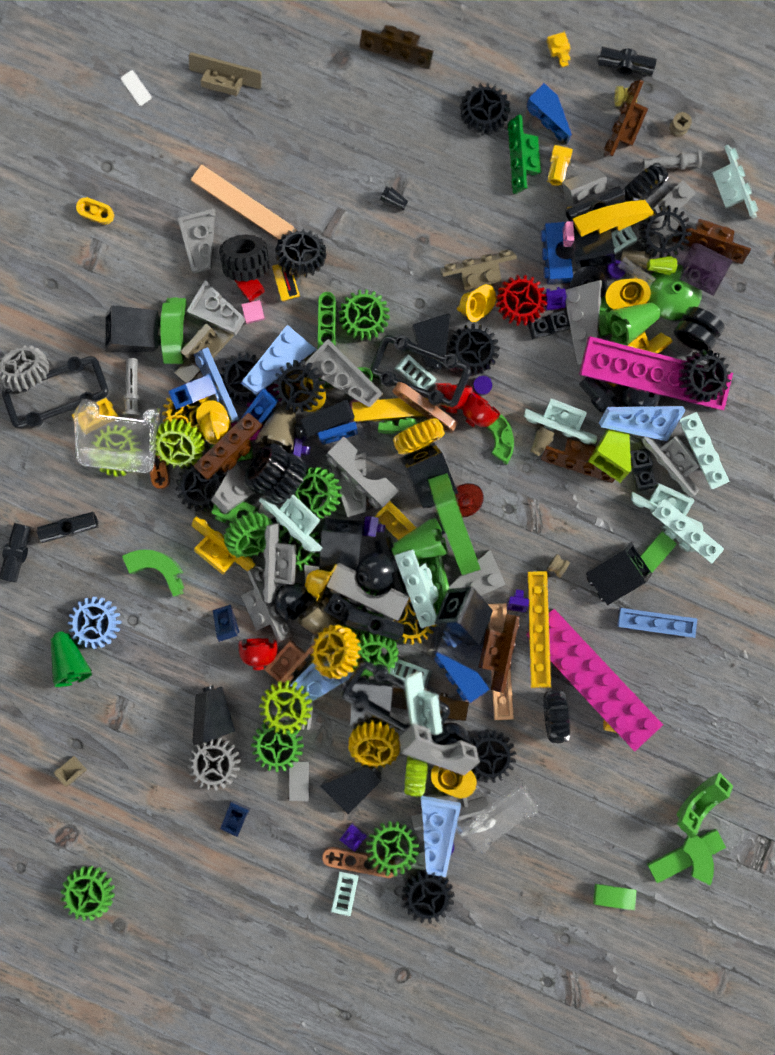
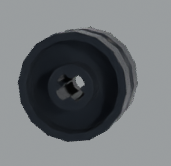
[673,306,725,352]

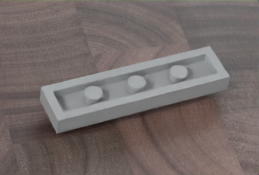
[632,180,696,247]

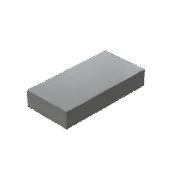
[289,761,309,801]

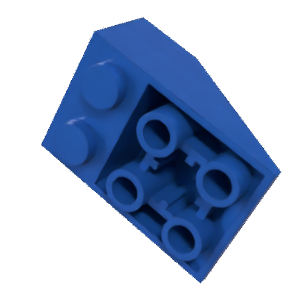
[434,651,490,703]

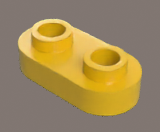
[76,197,114,225]

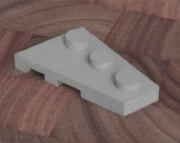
[178,209,215,274]
[187,280,245,336]
[329,452,366,518]
[211,464,257,514]
[449,550,506,595]

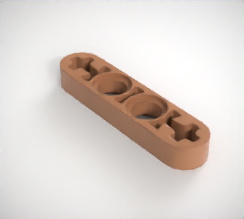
[393,382,458,433]
[323,847,397,878]

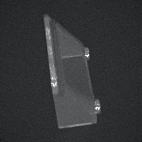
[74,399,160,473]

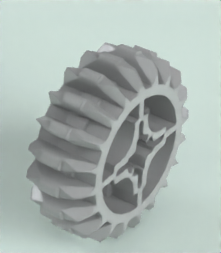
[0,346,49,392]
[188,737,241,791]

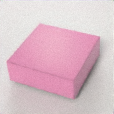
[563,221,574,247]
[242,300,265,324]

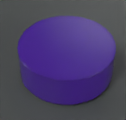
[606,260,626,280]
[473,376,493,396]

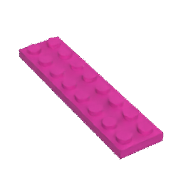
[579,336,733,410]
[526,609,663,752]

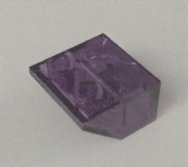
[680,243,733,296]

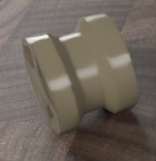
[669,112,692,137]
[546,554,570,578]

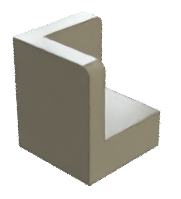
[53,756,87,787]

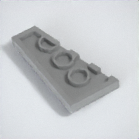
[565,280,602,365]
[306,339,383,407]

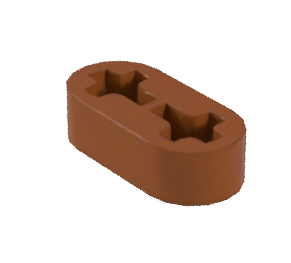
[148,453,170,489]

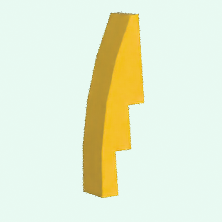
[573,200,654,237]
[352,398,429,422]

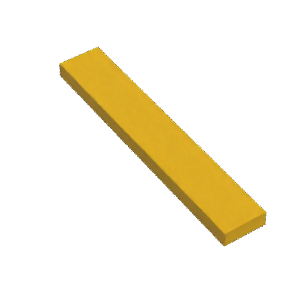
[528,571,551,688]

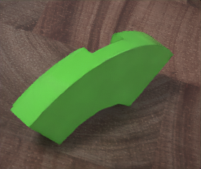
[487,414,514,465]
[681,835,714,885]

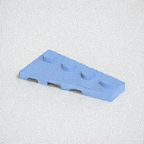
[273,663,353,717]

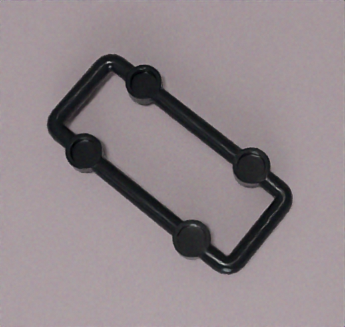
[370,335,471,407]
[1,356,109,429]
[341,661,450,739]

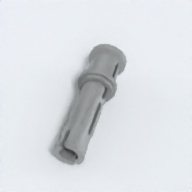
[642,151,702,171]
[123,358,140,417]

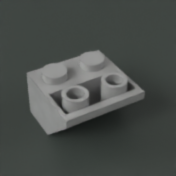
[562,168,608,207]

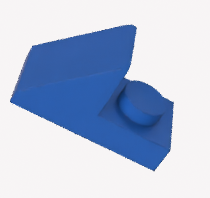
[241,388,279,424]

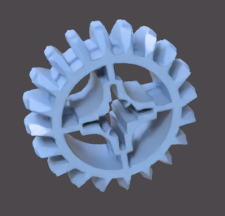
[68,597,121,649]

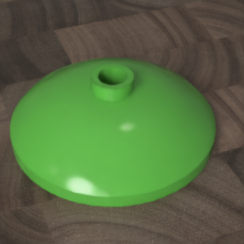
[647,264,702,320]

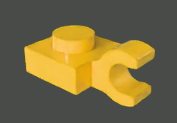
[546,32,571,68]

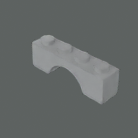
[326,437,399,510]
[327,563,409,621]
[399,723,479,775]

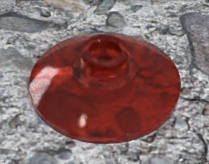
[455,483,484,518]

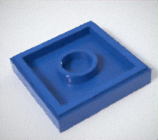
[318,421,358,445]

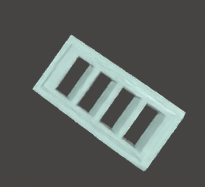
[611,226,637,254]
[394,354,436,390]
[390,659,432,689]
[331,872,358,916]

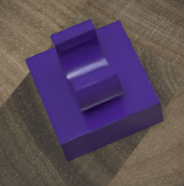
[545,287,566,310]
[291,438,310,457]
[362,516,385,537]
[507,589,529,613]
[340,823,367,852]

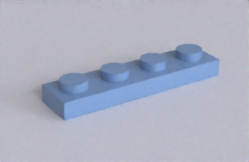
[194,348,239,423]
[617,608,697,638]

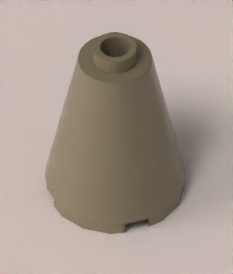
[256,401,296,454]
[297,595,344,645]

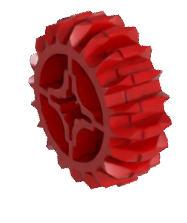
[496,274,547,326]

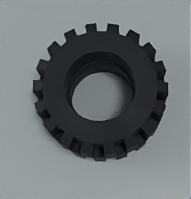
[219,234,270,281]

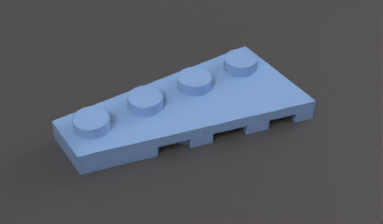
[241,325,317,395]
[599,406,686,441]
[421,796,461,877]

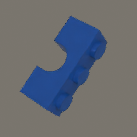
[540,222,573,285]

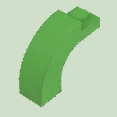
[161,297,187,364]
[122,550,184,597]
[676,772,733,838]

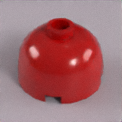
[434,383,473,413]
[462,392,501,427]
[238,638,277,670]

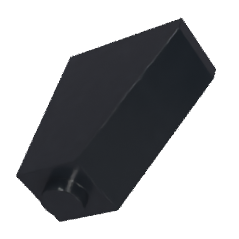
[412,313,450,372]
[295,400,355,443]
[192,685,235,746]
[320,765,381,815]

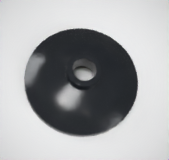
[570,266,607,298]

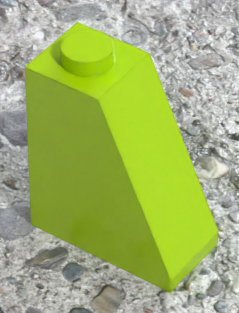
[588,429,631,483]

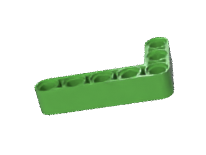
[318,292,373,388]
[429,473,481,576]

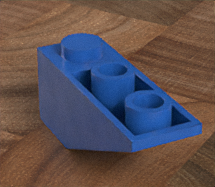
[526,83,572,144]

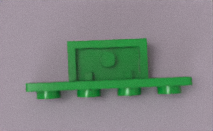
[507,114,541,194]

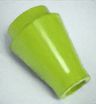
[647,256,677,275]

